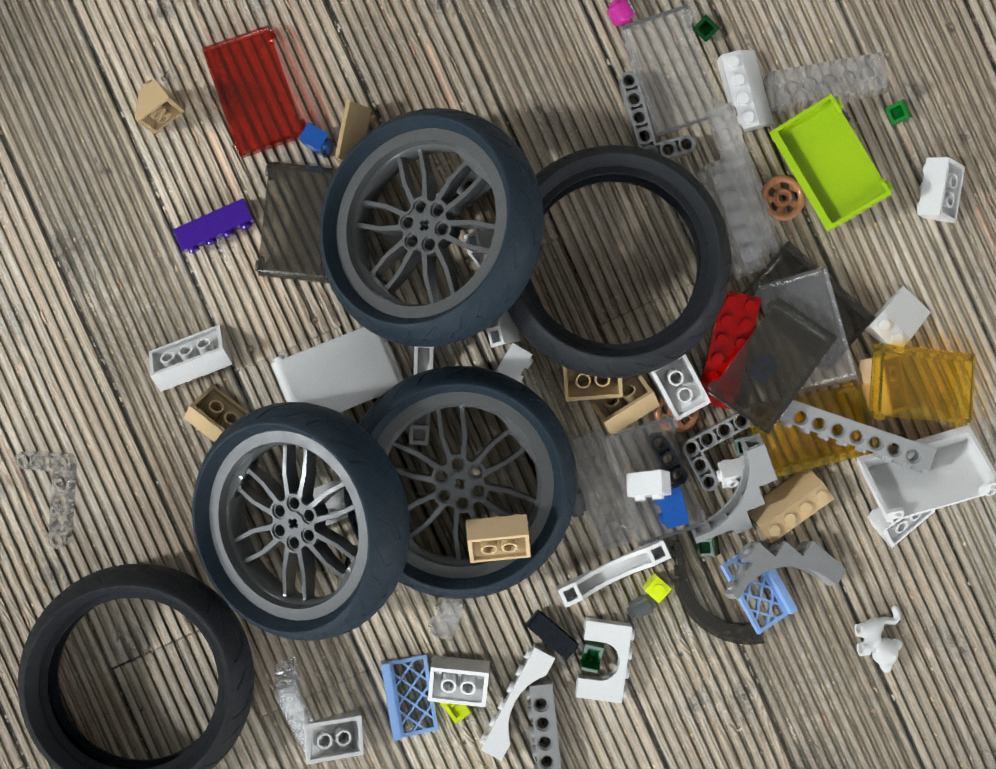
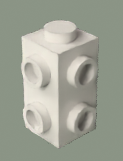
[715,455,744,488]

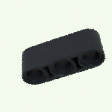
[648,432,688,485]
[525,609,580,660]

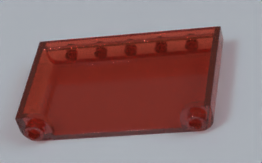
[202,25,307,158]

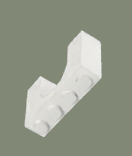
[575,617,635,703]

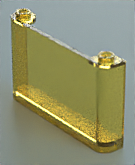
[869,343,976,427]
[747,382,874,477]

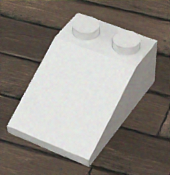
[863,286,931,353]
[649,354,711,421]
[303,711,364,765]

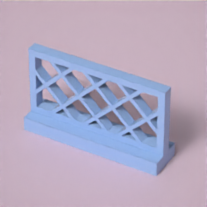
[720,542,798,634]
[380,653,438,741]

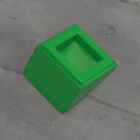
[885,99,913,126]

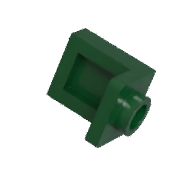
[580,640,605,673]

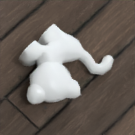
[854,606,902,673]

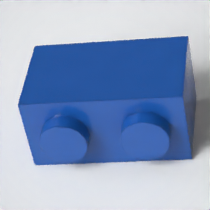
[299,122,334,158]
[654,484,690,529]

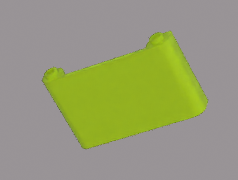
[769,93,894,232]

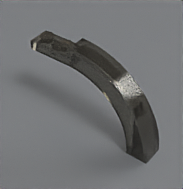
[669,539,765,645]

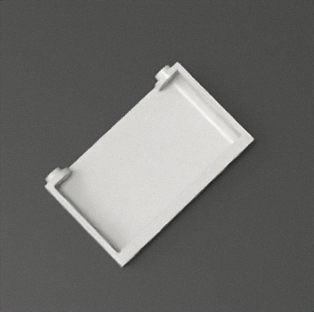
[271,327,404,412]
[857,425,996,523]

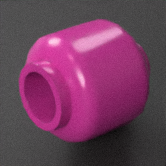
[607,0,635,28]

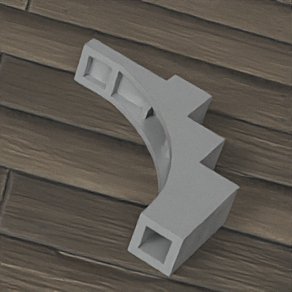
[690,433,777,543]
[724,541,847,599]

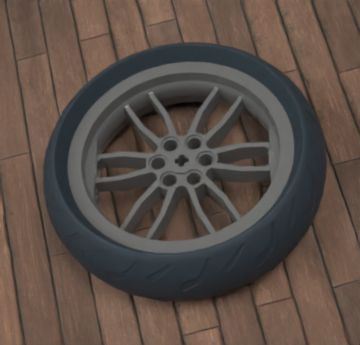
[319,108,544,347]
[343,366,577,599]
[192,402,410,641]

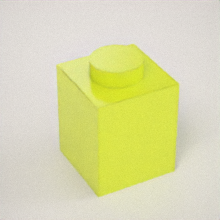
[642,573,672,603]

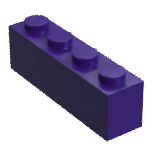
[173,198,256,254]

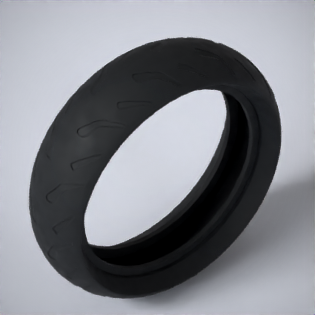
[507,145,732,378]
[18,563,254,769]

